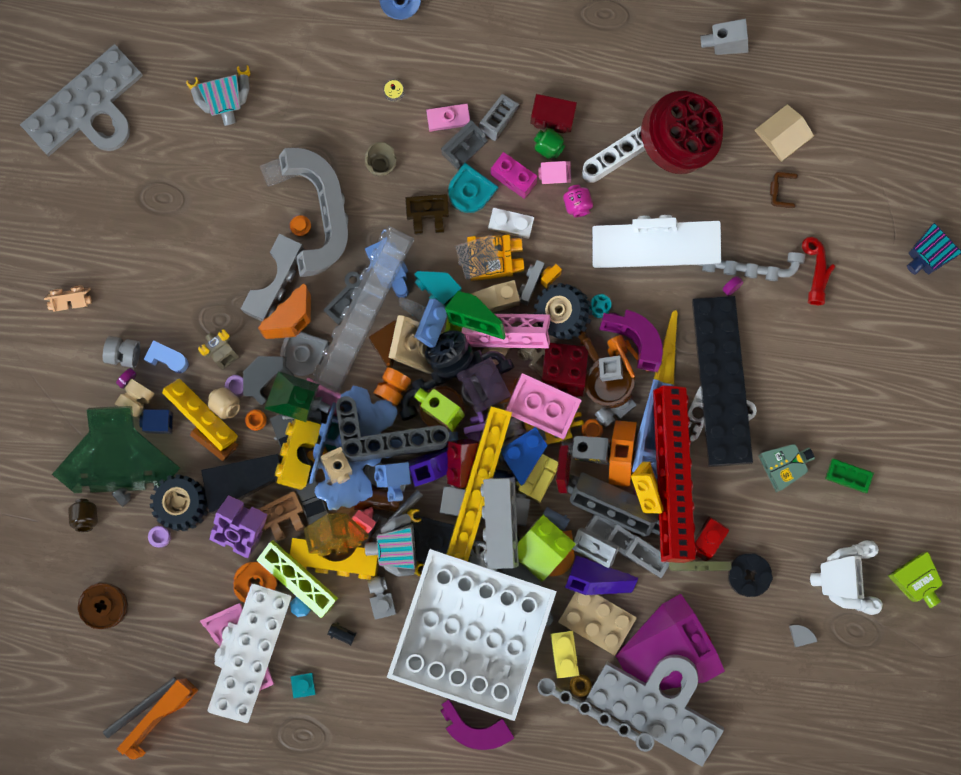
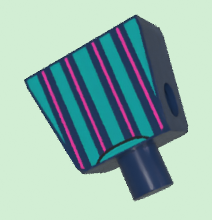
[907,223,961,275]

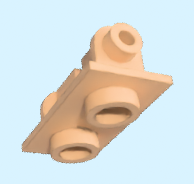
[44,285,92,312]

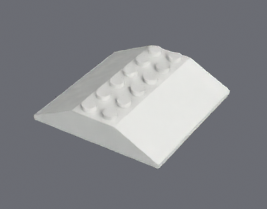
[387,549,557,721]

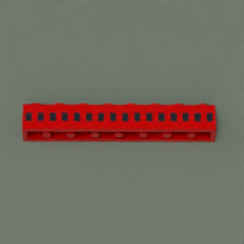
[653,385,697,563]

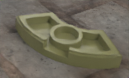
[669,561,731,571]

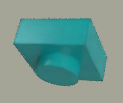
[290,673,316,699]

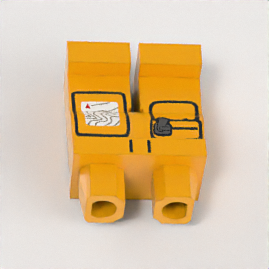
[467,235,524,281]

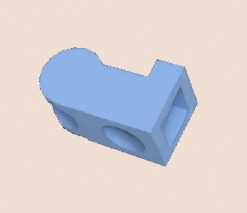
[144,340,189,373]

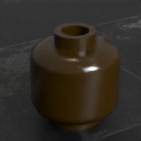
[68,499,98,532]

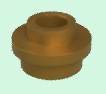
[569,674,592,697]

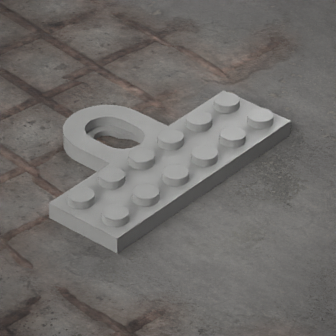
[20,44,143,157]
[585,655,724,766]

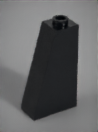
[201,453,282,514]

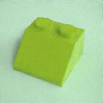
[518,515,576,582]

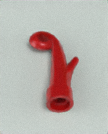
[802,237,835,306]

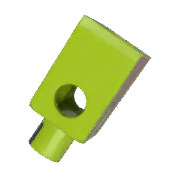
[414,387,465,432]

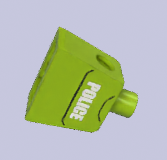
[888,552,943,608]

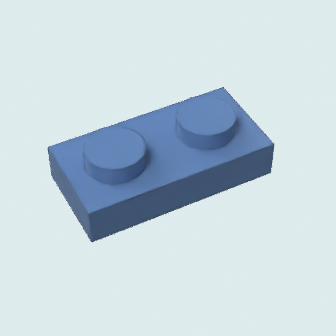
[414,299,447,347]

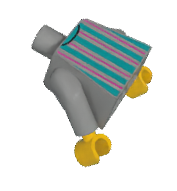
[186,65,250,126]
[365,509,425,577]

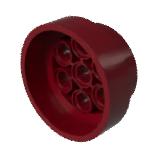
[641,91,723,174]

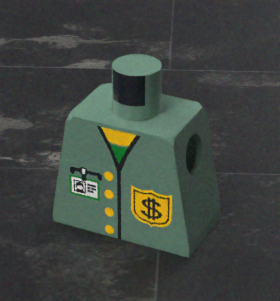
[758,444,815,492]

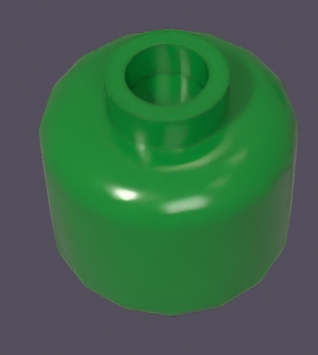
[533,128,565,160]

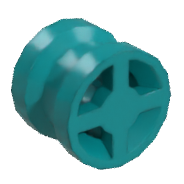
[589,294,611,318]

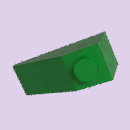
[445,291,506,340]

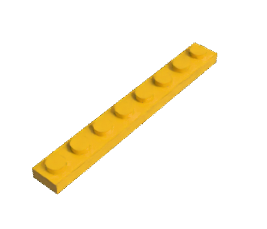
[446,406,512,562]

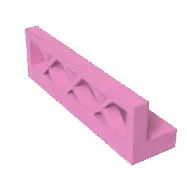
[461,314,551,348]

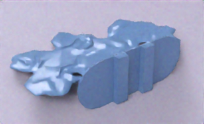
[309,386,397,510]

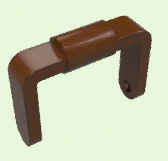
[770,172,798,208]

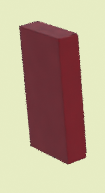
[556,445,571,493]

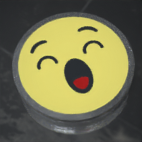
[383,79,405,102]

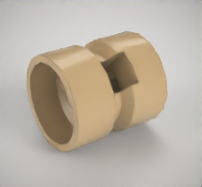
[114,379,155,418]

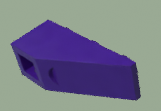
[406,447,448,487]
[565,555,638,595]

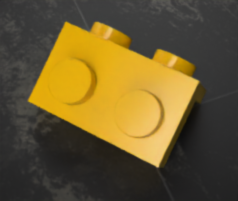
[631,462,664,513]

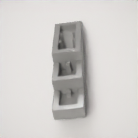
[585,514,669,578]

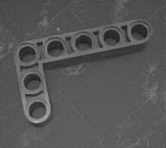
[336,396,449,462]

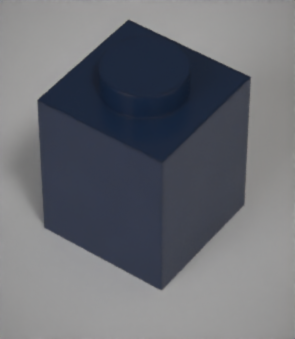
[139,409,173,434]

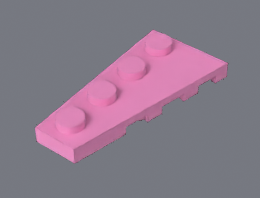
[200,603,275,691]

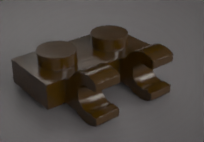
[405,194,449,235]

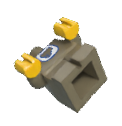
[198,329,239,370]

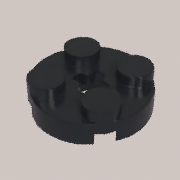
[728,554,773,597]

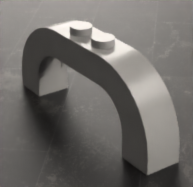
[279,148,348,277]

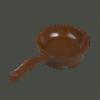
[578,330,635,408]

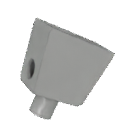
[700,19,749,55]

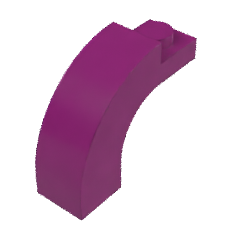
[599,310,663,372]
[440,699,514,750]

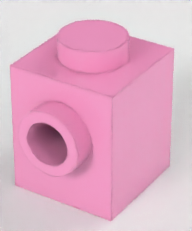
[538,161,571,184]

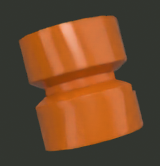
[373,367,412,407]

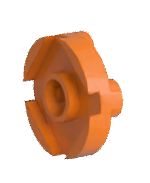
[233,562,278,603]

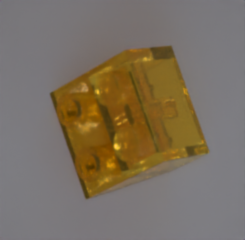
[304,513,369,556]

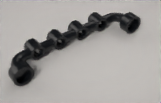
[399,350,515,421]

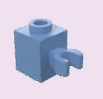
[374,462,411,502]

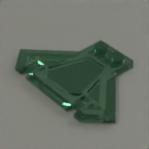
[52,406,180,493]

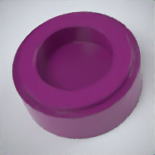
[723,276,744,296]
[116,368,136,389]

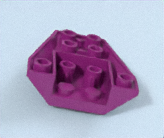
[616,594,725,690]

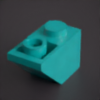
[414,271,462,306]

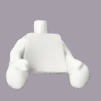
[810,540,883,615]

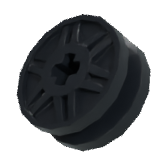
[425,330,474,377]

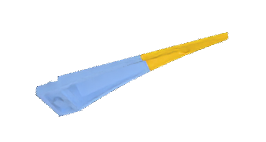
[632,310,678,478]

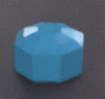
[290,597,311,617]

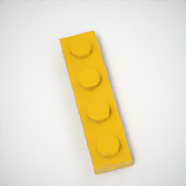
[162,378,238,451]

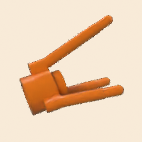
[607,335,649,378]

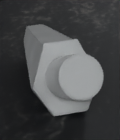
[311,397,331,413]

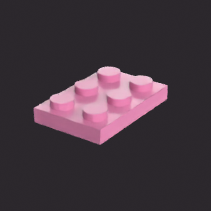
[505,373,581,440]

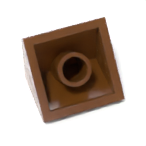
[369,320,397,368]

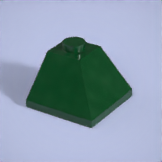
[265,371,320,422]

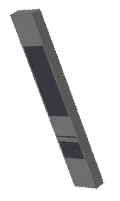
[270,414,335,540]

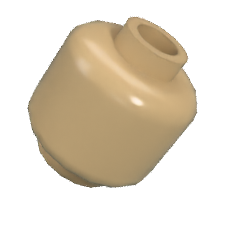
[208,387,240,419]

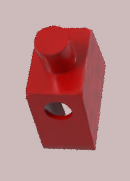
[694,516,729,561]

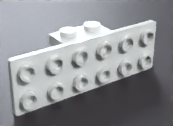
[593,215,721,268]
[207,584,291,723]

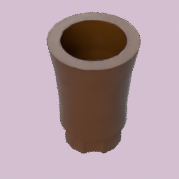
[354,484,399,512]

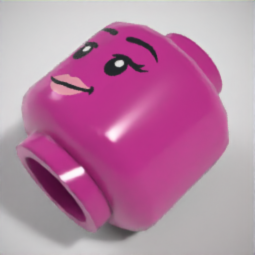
[563,185,593,218]

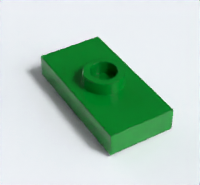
[825,458,874,494]

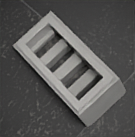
[479,94,519,141]

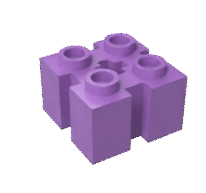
[209,495,267,559]

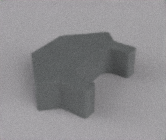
[243,356,294,405]

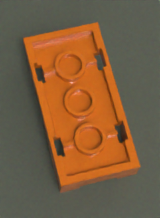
[117,678,198,760]

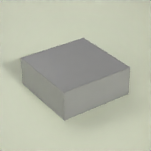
[599,356,623,382]

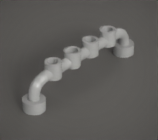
[698,252,805,281]
[537,678,654,752]

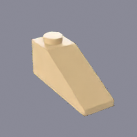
[471,280,520,312]

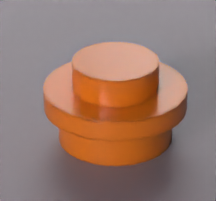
[290,215,311,237]
[245,409,267,431]
[581,419,603,437]

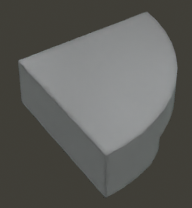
[789,625,817,647]

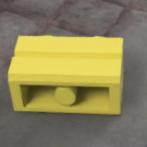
[515,454,558,503]
[550,631,579,678]

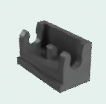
[441,120,488,170]

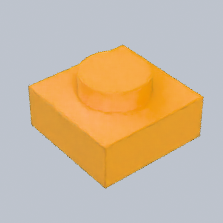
[541,264,562,289]

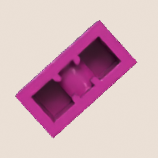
[491,152,538,199]

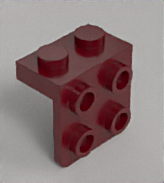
[541,343,588,397]

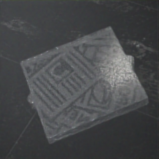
[455,235,501,280]

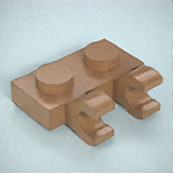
[258,491,305,542]

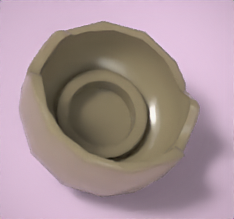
[365,142,397,176]

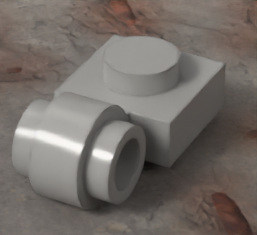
[594,398,636,428]
[367,576,396,620]

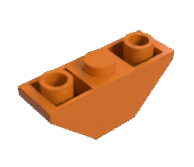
[258,283,311,339]
[609,420,637,487]

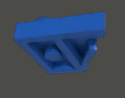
[500,427,547,486]

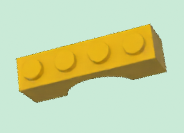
[290,538,379,580]

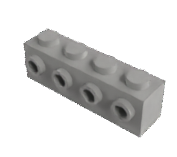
[481,477,519,569]

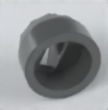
[112,488,131,507]

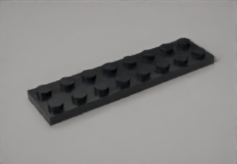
[692,296,753,467]

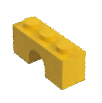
[275,419,321,490]

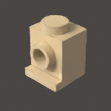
[321,447,352,484]

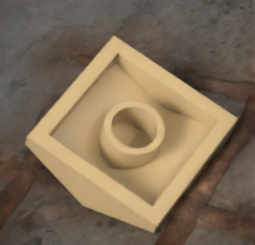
[755,104,814,162]

